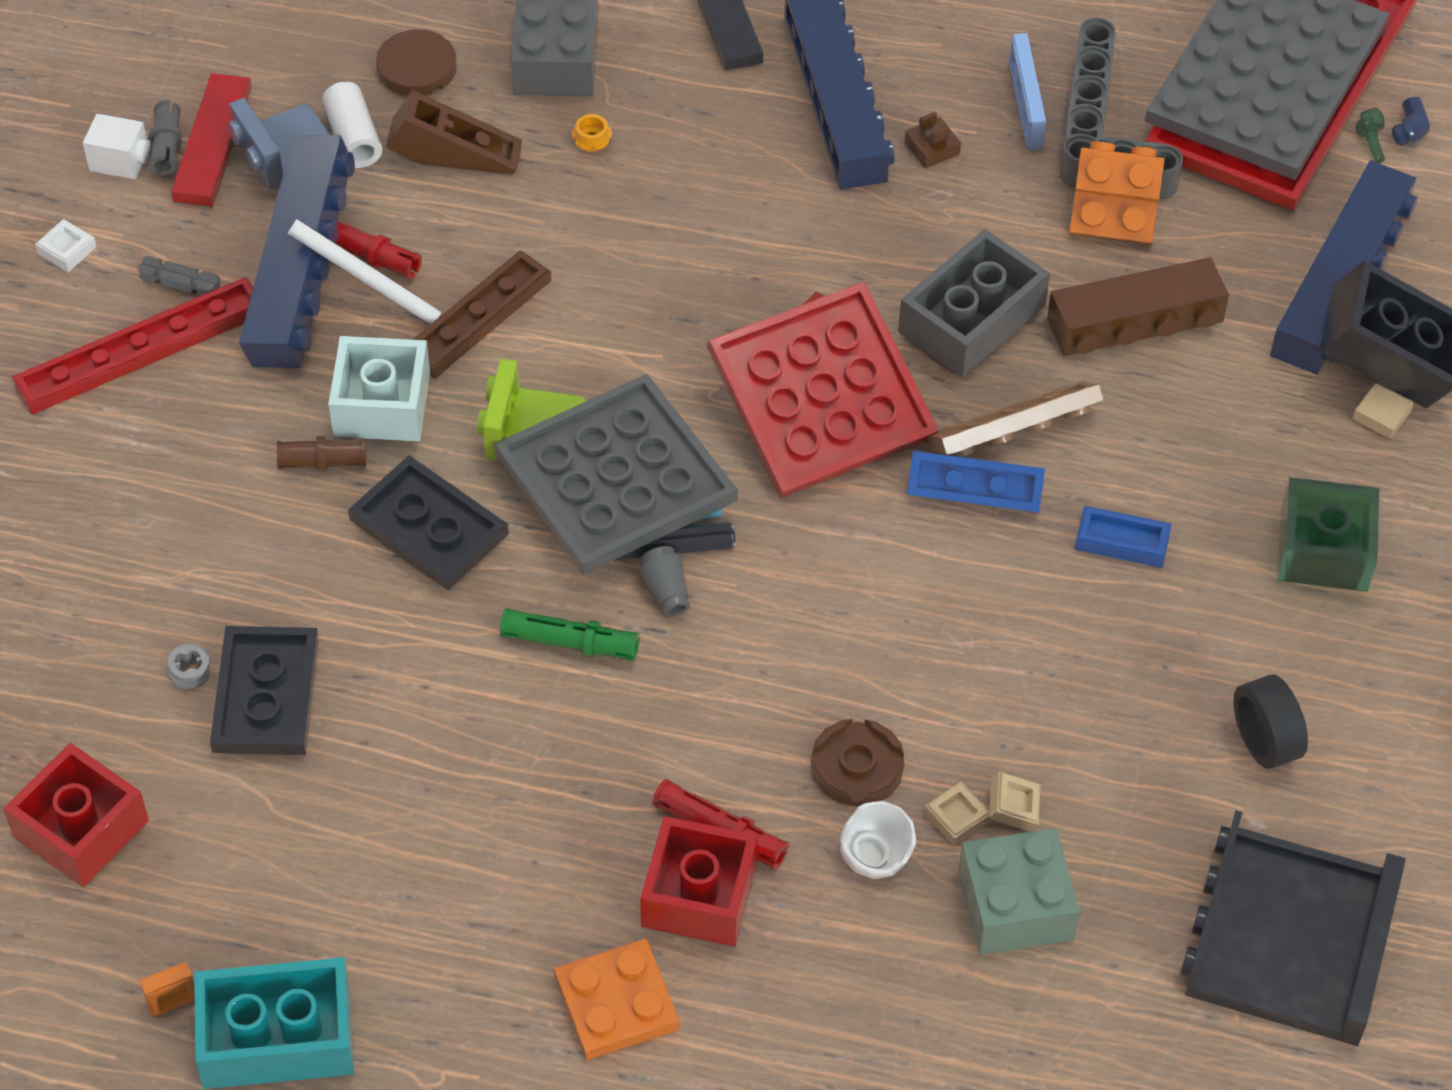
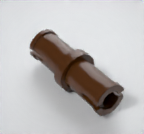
[277,436,366,471]

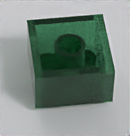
[1277,477,1380,592]

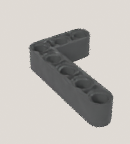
[1060,18,1183,199]

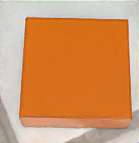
[139,961,195,1017]

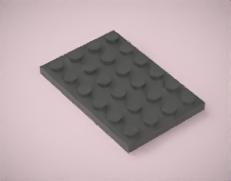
[1145,0,1390,180]

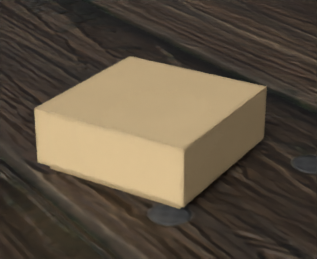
[1353,383,1414,439]
[989,771,1041,832]
[924,781,991,847]

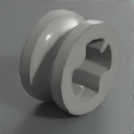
[167,644,210,690]

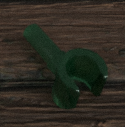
[1355,107,1385,163]

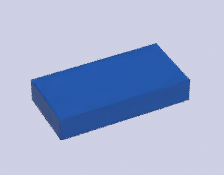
[1075,506,1172,568]

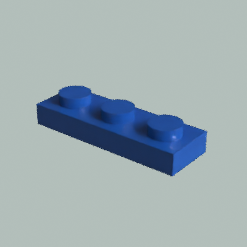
[907,451,1045,512]

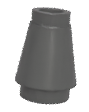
[639,546,690,617]

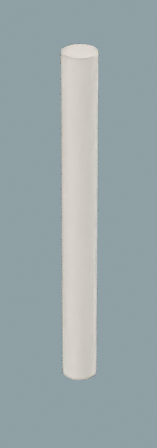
[288,219,441,325]

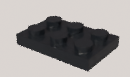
[348,455,509,590]
[210,626,319,755]

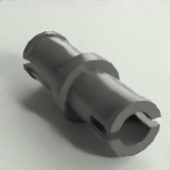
[148,100,182,176]

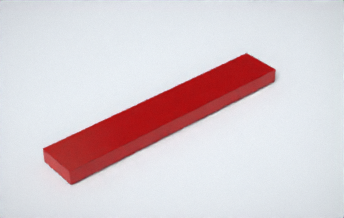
[12,276,254,415]

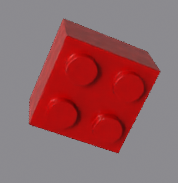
[3,742,149,888]
[640,816,758,947]

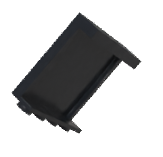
[1180,810,1406,1046]

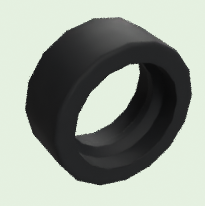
[1233,674,1308,769]

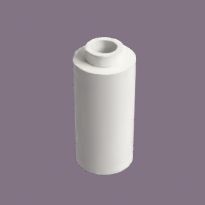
[322,82,382,168]

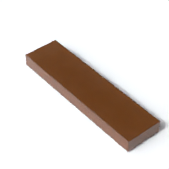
[413,250,552,379]

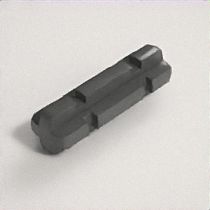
[138,256,221,296]

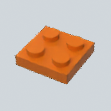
[554,938,680,1061]

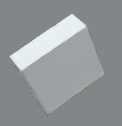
[35,219,97,273]

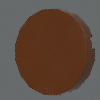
[376,30,456,96]
[811,719,905,807]

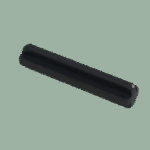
[615,522,736,560]

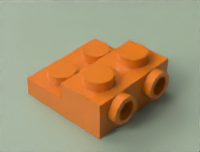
[1069,141,1165,245]

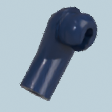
[1391,97,1430,146]

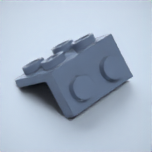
[227,98,330,190]

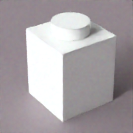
[83,114,152,180]

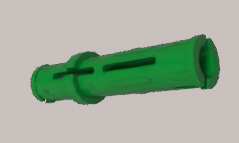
[500,608,640,662]

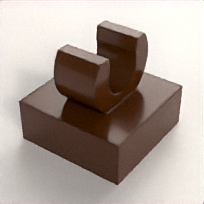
[905,112,961,168]

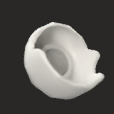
[839,801,916,880]

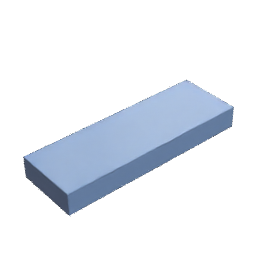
[1009,33,1046,150]

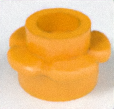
[572,114,612,152]

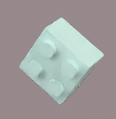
[328,336,430,441]

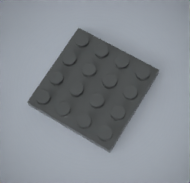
[494,374,738,575]

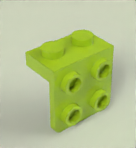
[477,358,586,461]

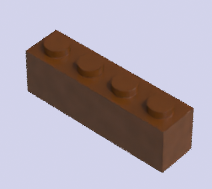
[1047,257,1229,356]

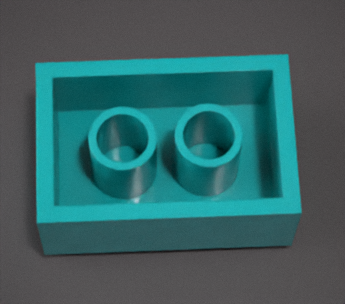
[194,957,354,1089]

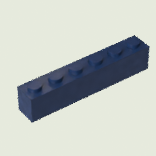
[784,0,895,190]
[239,135,355,368]
[1270,160,1418,375]

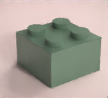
[958,828,1080,955]

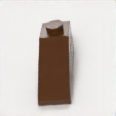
[386,90,522,174]

